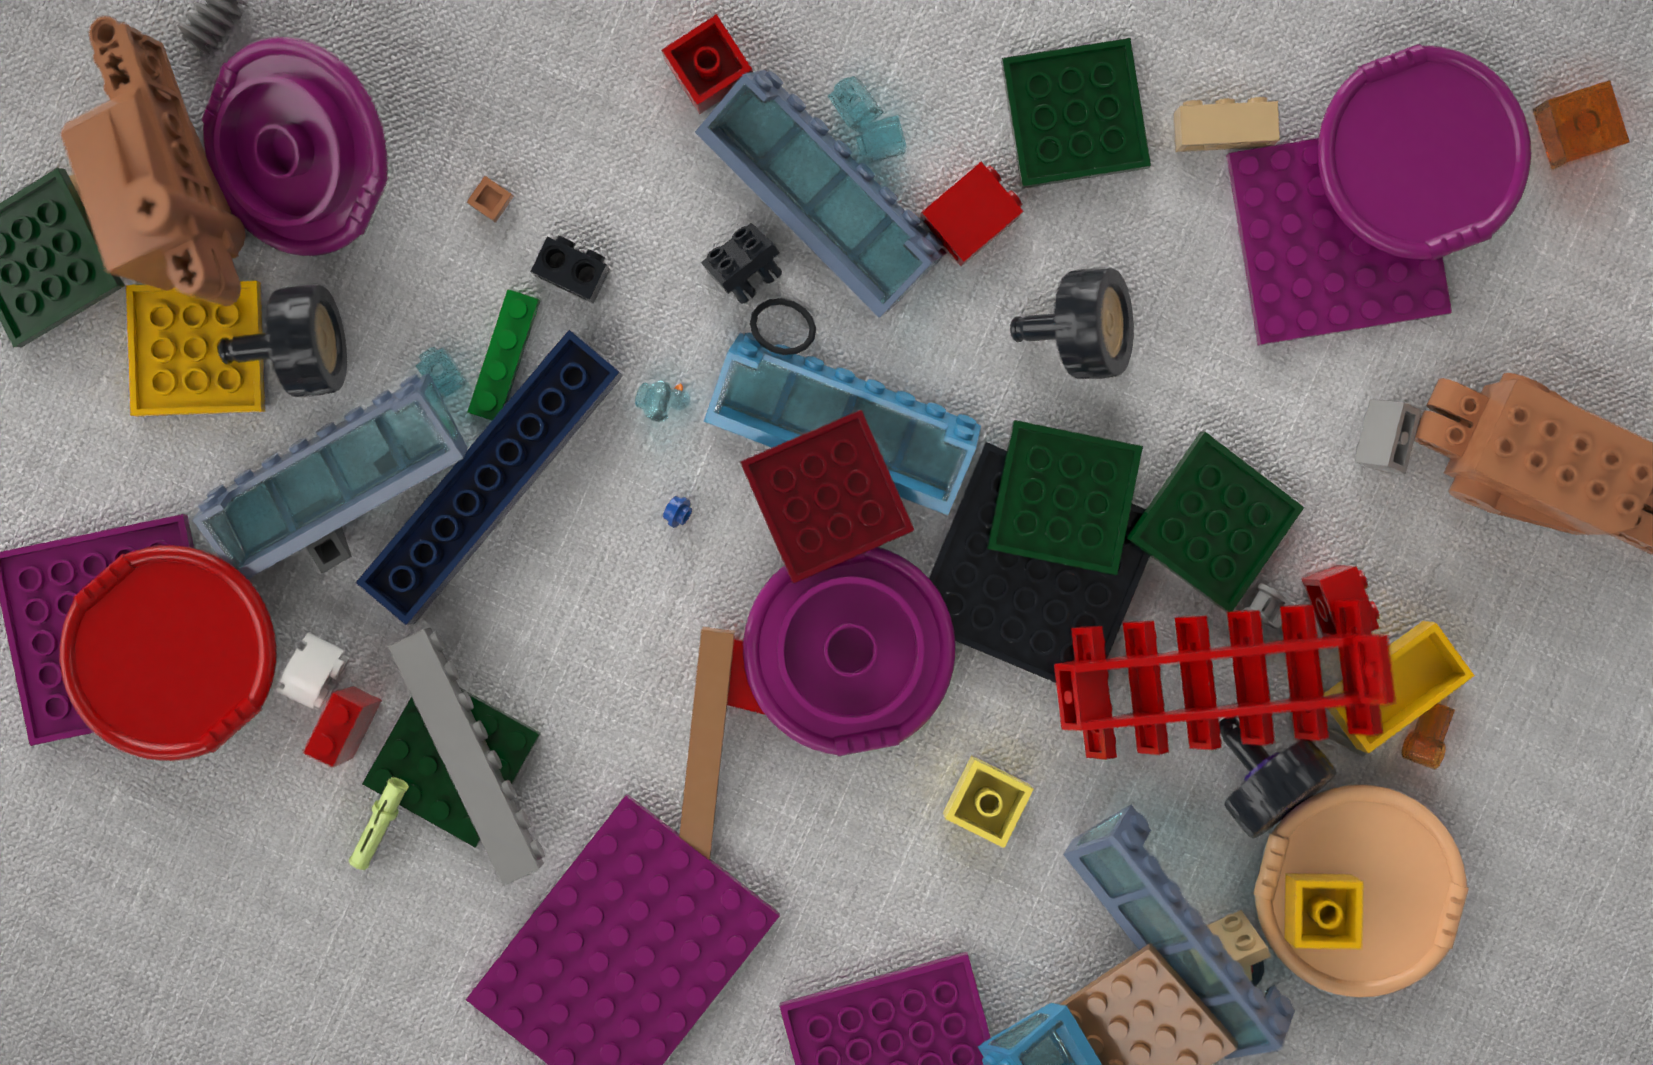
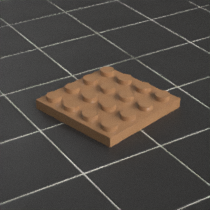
[1060,943,1238,1065]

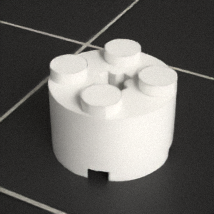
[276,633,350,709]

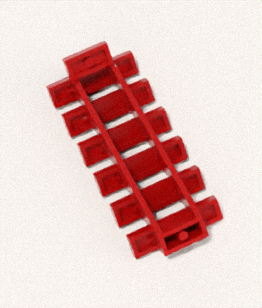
[1054,599,1396,760]

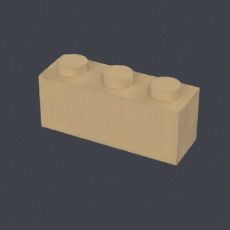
[1173,97,1280,152]

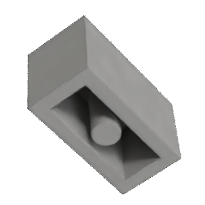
[1354,399,1422,474]

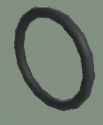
[750,298,816,355]

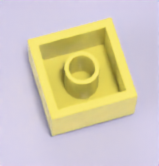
[943,755,1034,848]

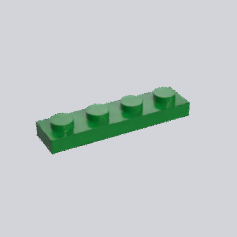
[467,289,540,421]

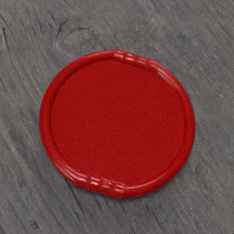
[60,545,277,761]

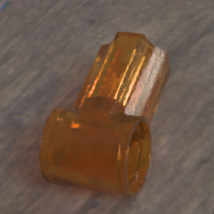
[1401,703,1455,770]

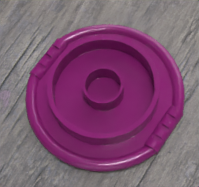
[202,37,389,256]
[1318,44,1531,261]
[743,547,956,757]

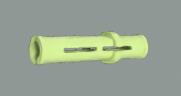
[349,777,409,870]

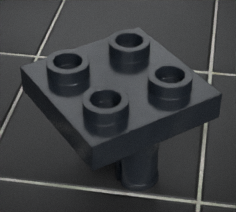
[701,223,782,304]

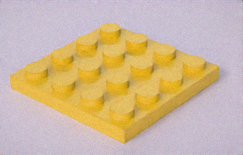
[126,281,265,417]

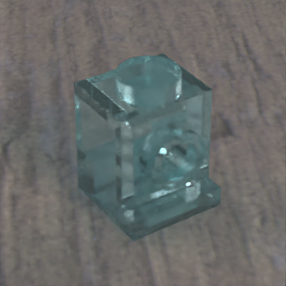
[828,76,884,132]
[415,347,469,399]

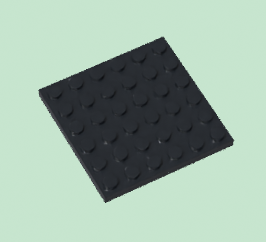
[929,442,1150,683]

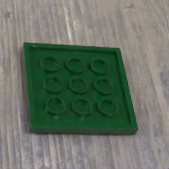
[1001,38,1151,189]
[0,168,125,348]
[987,420,1143,575]
[1127,431,1304,612]
[362,688,541,848]

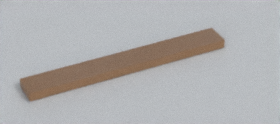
[679,627,735,860]

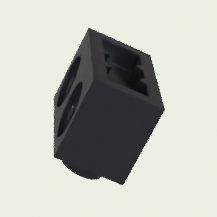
[530,235,610,304]

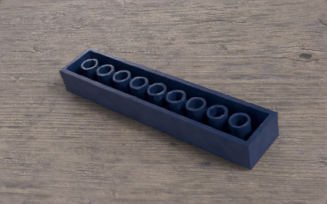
[355,330,624,625]

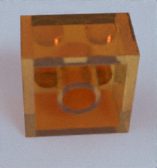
[1532,80,1630,170]

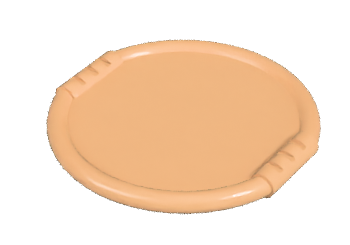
[1253,785,1469,997]

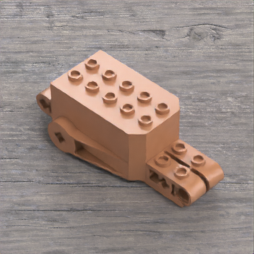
[60,16,246,306]
[1414,373,1653,554]

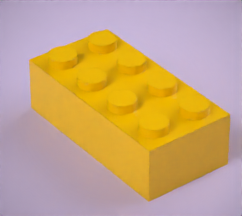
[1324,621,1475,754]

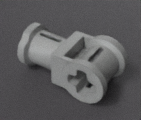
[1244,583,1294,629]

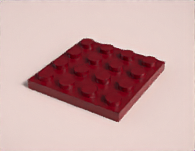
[740,409,915,584]

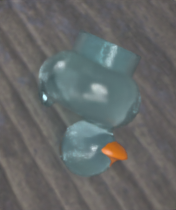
[635,380,690,422]

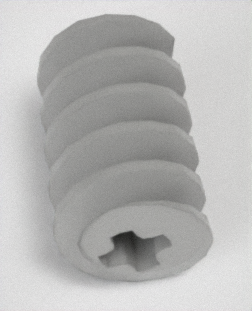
[177,0,248,57]

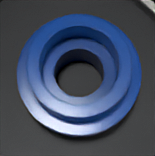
[663,496,692,528]

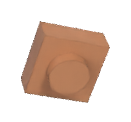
[467,176,514,223]

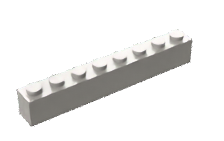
[388,628,545,886]

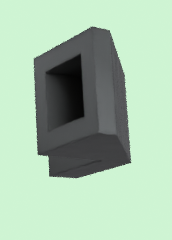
[294,499,352,573]

